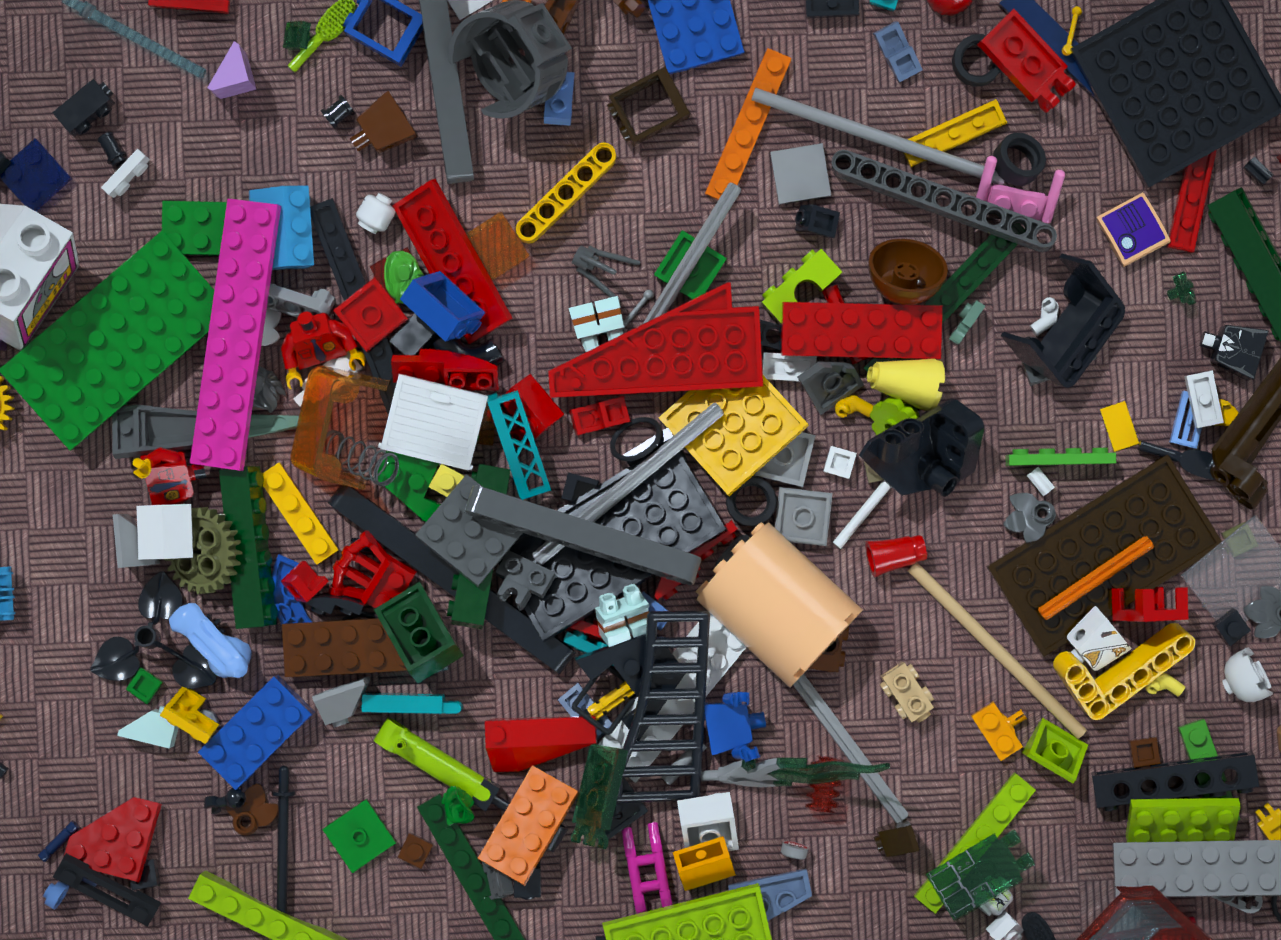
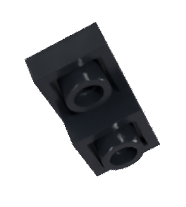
[306,594,365,616]

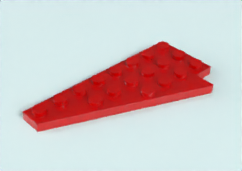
[548,282,763,398]

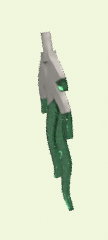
[701,758,890,787]

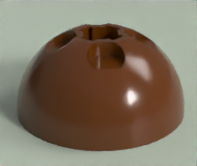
[868,239,948,305]

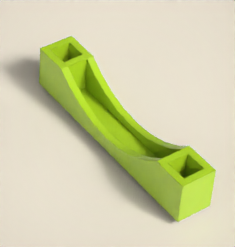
[188,870,348,940]

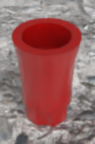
[865,535,927,578]

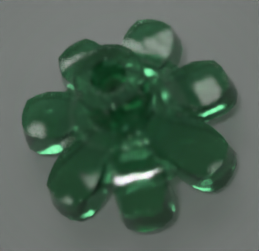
[1167,271,1196,305]

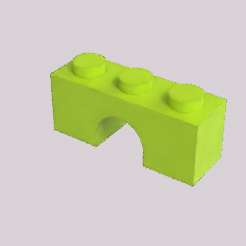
[761,249,842,325]

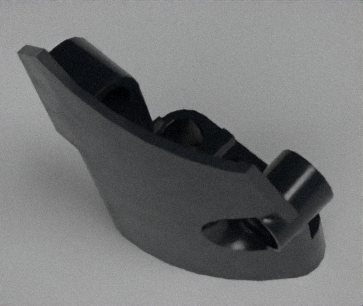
[859,398,984,497]

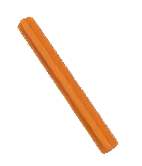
[1038,536,1154,620]

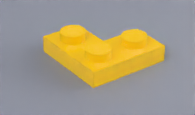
[160,686,220,744]

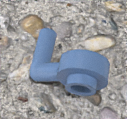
[43,877,97,910]

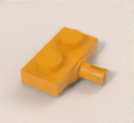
[971,701,1027,761]

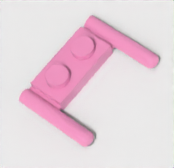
[976,156,1065,223]

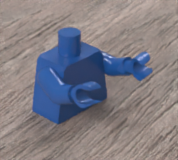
[705,692,766,763]

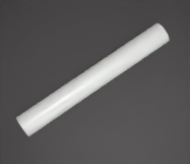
[833,481,891,549]

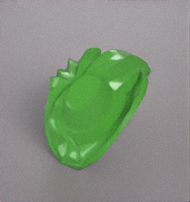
[384,251,424,304]

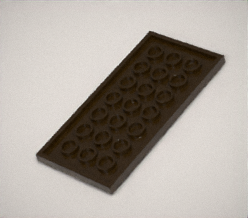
[986,454,1224,657]

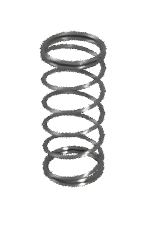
[318,430,399,487]

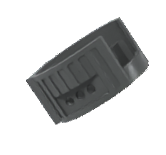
[448,0,572,119]

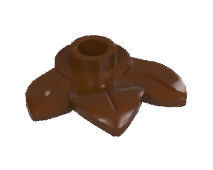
[226,783,278,836]

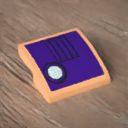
[1097,192,1170,267]

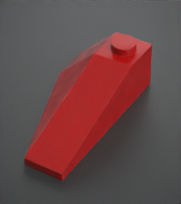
[485,716,597,772]

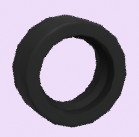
[952,34,1001,87]
[993,133,1046,186]
[726,476,777,527]

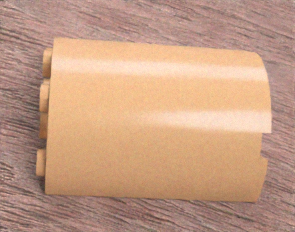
[696,522,863,688]

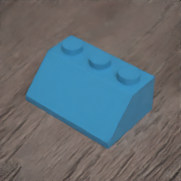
[249,185,314,270]

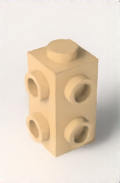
[880,662,934,723]

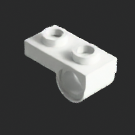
[986,910,1024,940]

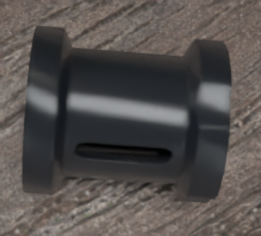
[320,95,356,129]

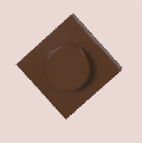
[1128,736,1161,768]
[398,832,433,869]

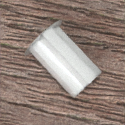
[1027,467,1055,497]

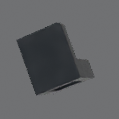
[561,472,599,501]

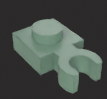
[949,300,985,345]

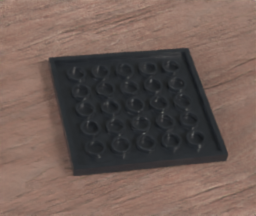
[1070,0,1281,188]

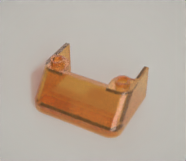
[291,365,390,490]

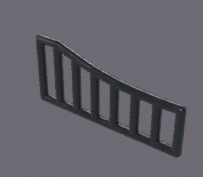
[612,611,710,803]

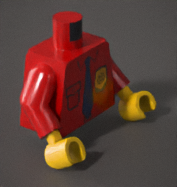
[281,311,366,389]
[133,447,207,505]

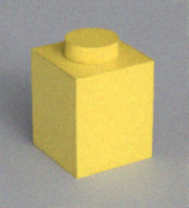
[429,464,465,497]

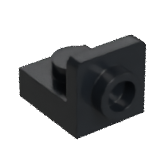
[795,204,840,238]

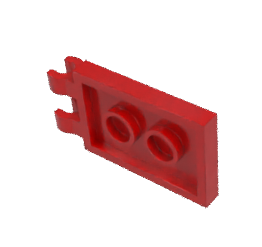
[977,9,1076,113]

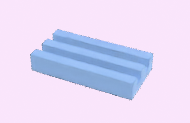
[1169,391,1202,449]

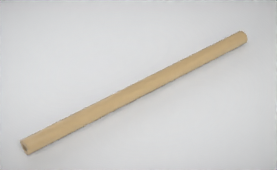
[907,562,1087,739]

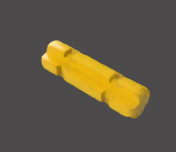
[587,681,635,720]

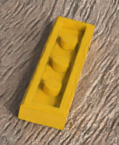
[903,99,1007,168]

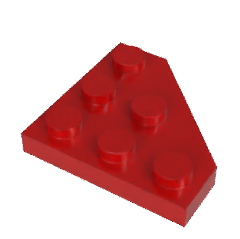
[64,797,162,882]

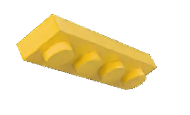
[262,462,339,565]

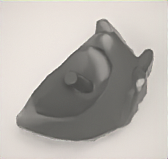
[253,366,286,413]

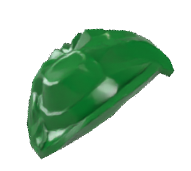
[441,786,474,826]

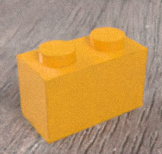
[673,836,736,891]

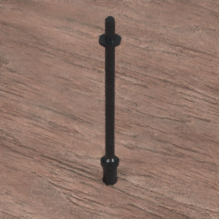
[272,765,296,914]

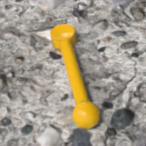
[1062,6,1082,56]

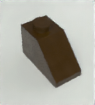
[873,819,920,857]

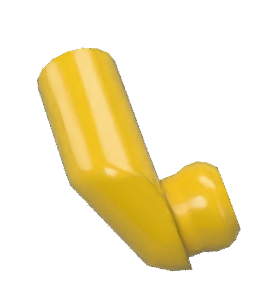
[835,395,874,418]

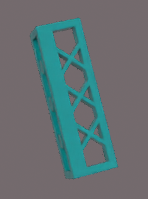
[487,390,551,500]

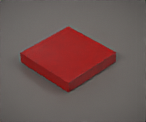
[333,277,408,352]

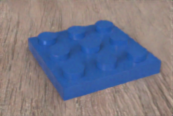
[647,0,744,74]

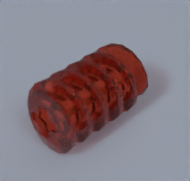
[805,755,845,813]

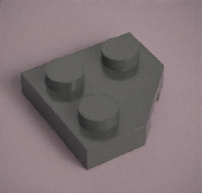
[797,362,864,415]

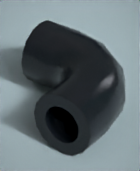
[432,338,505,366]

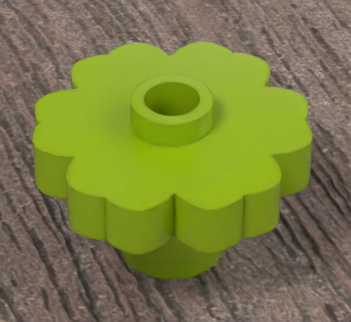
[870,397,919,436]

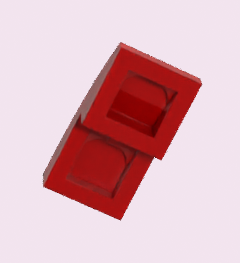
[569,396,630,436]

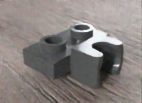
[495,550,556,610]

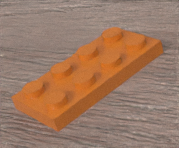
[478,765,579,886]

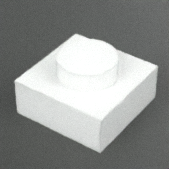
[823,446,857,479]

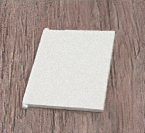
[378,374,488,471]

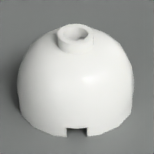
[1222,647,1273,702]

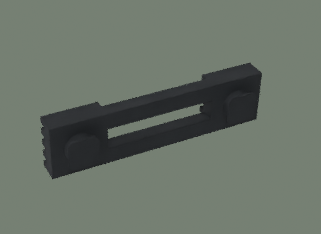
[53,853,161,927]

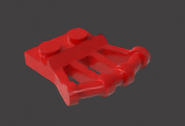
[328,530,416,608]

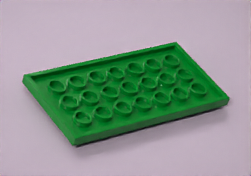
[0,231,214,451]

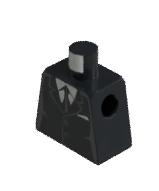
[1200,325,1269,381]

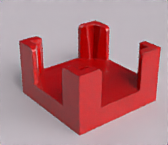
[1112,587,1189,622]

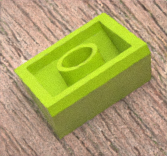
[1021,718,1088,783]

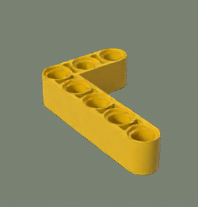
[1053,623,1195,720]

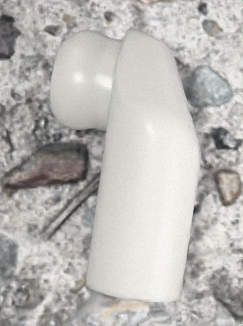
[1030,297,1059,336]

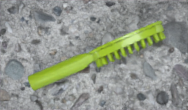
[287,0,357,73]

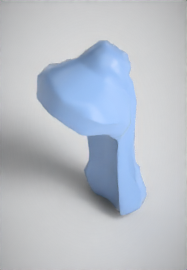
[169,603,252,678]

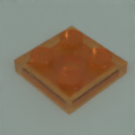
[466,212,530,281]

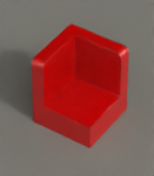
[281,561,329,602]

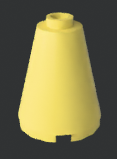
[867,359,945,411]

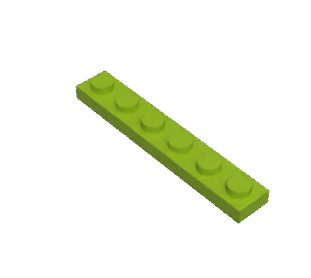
[914,772,1036,914]

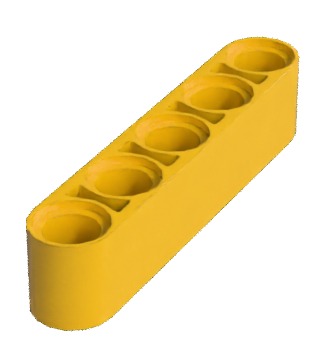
[516,143,616,244]

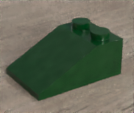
[374,582,464,683]

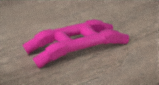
[621,822,673,914]

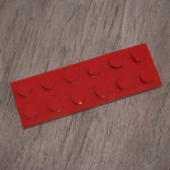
[392,179,513,344]
[781,302,942,359]

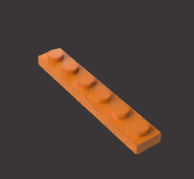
[705,48,792,200]

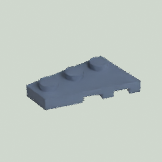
[728,868,812,922]

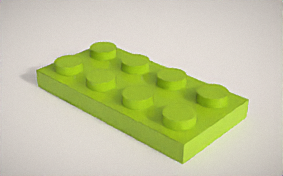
[1126,798,1240,843]

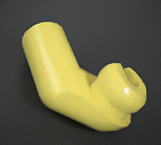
[1145,673,1185,697]

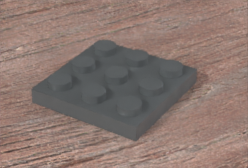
[415,474,523,587]

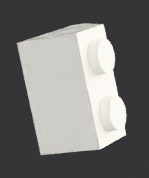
[677,792,739,851]

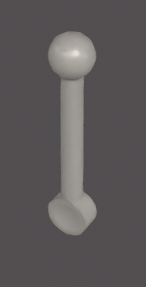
[623,290,654,333]

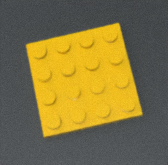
[659,375,809,496]

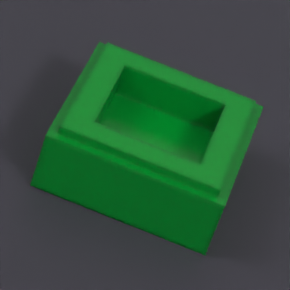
[126,667,164,704]

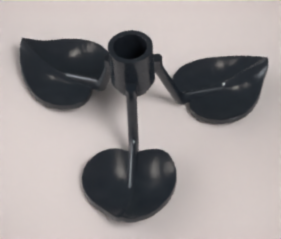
[90,572,217,689]

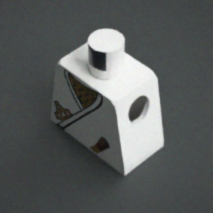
[1067,606,1132,671]

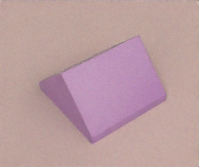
[207,42,256,99]

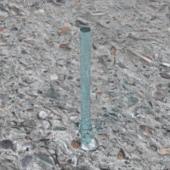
[62,0,206,79]

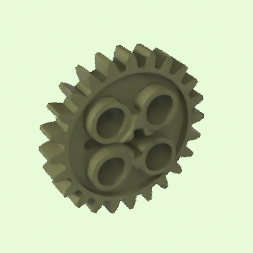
[164,507,242,594]

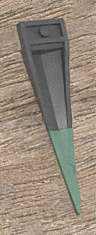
[112,405,329,459]

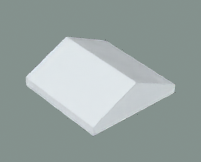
[137,504,193,560]

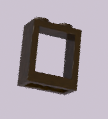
[607,67,690,147]

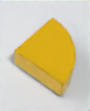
[1214,399,1239,426]

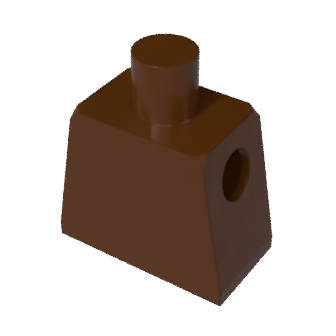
[350,91,418,154]

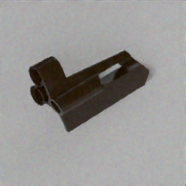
[1210,358,1281,510]

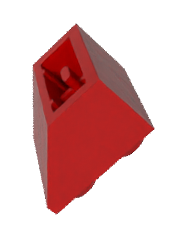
[485,374,564,451]

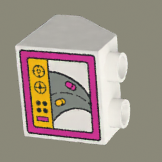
[0,204,79,351]

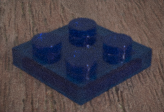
[0,138,73,211]

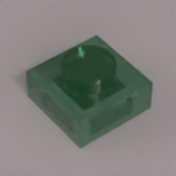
[283,21,311,50]

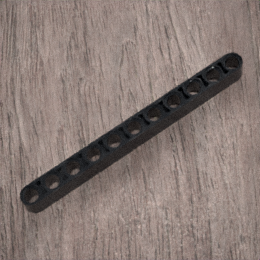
[327,481,576,674]

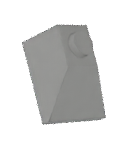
[113,514,160,568]
[312,676,370,727]

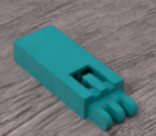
[362,692,463,714]

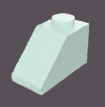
[117,706,179,748]

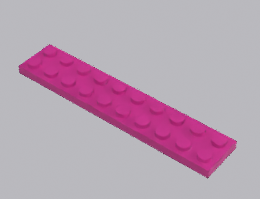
[190,199,281,471]

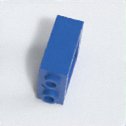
[343,0,423,67]
[400,271,485,342]

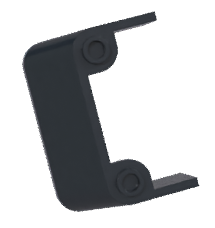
[1001,253,1125,388]

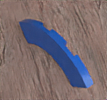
[272,554,313,625]

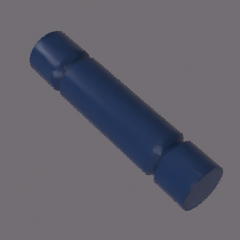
[38,820,80,862]

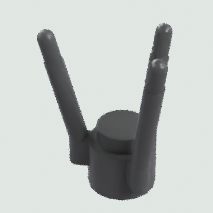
[572,245,640,298]

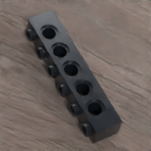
[1091,751,1259,811]

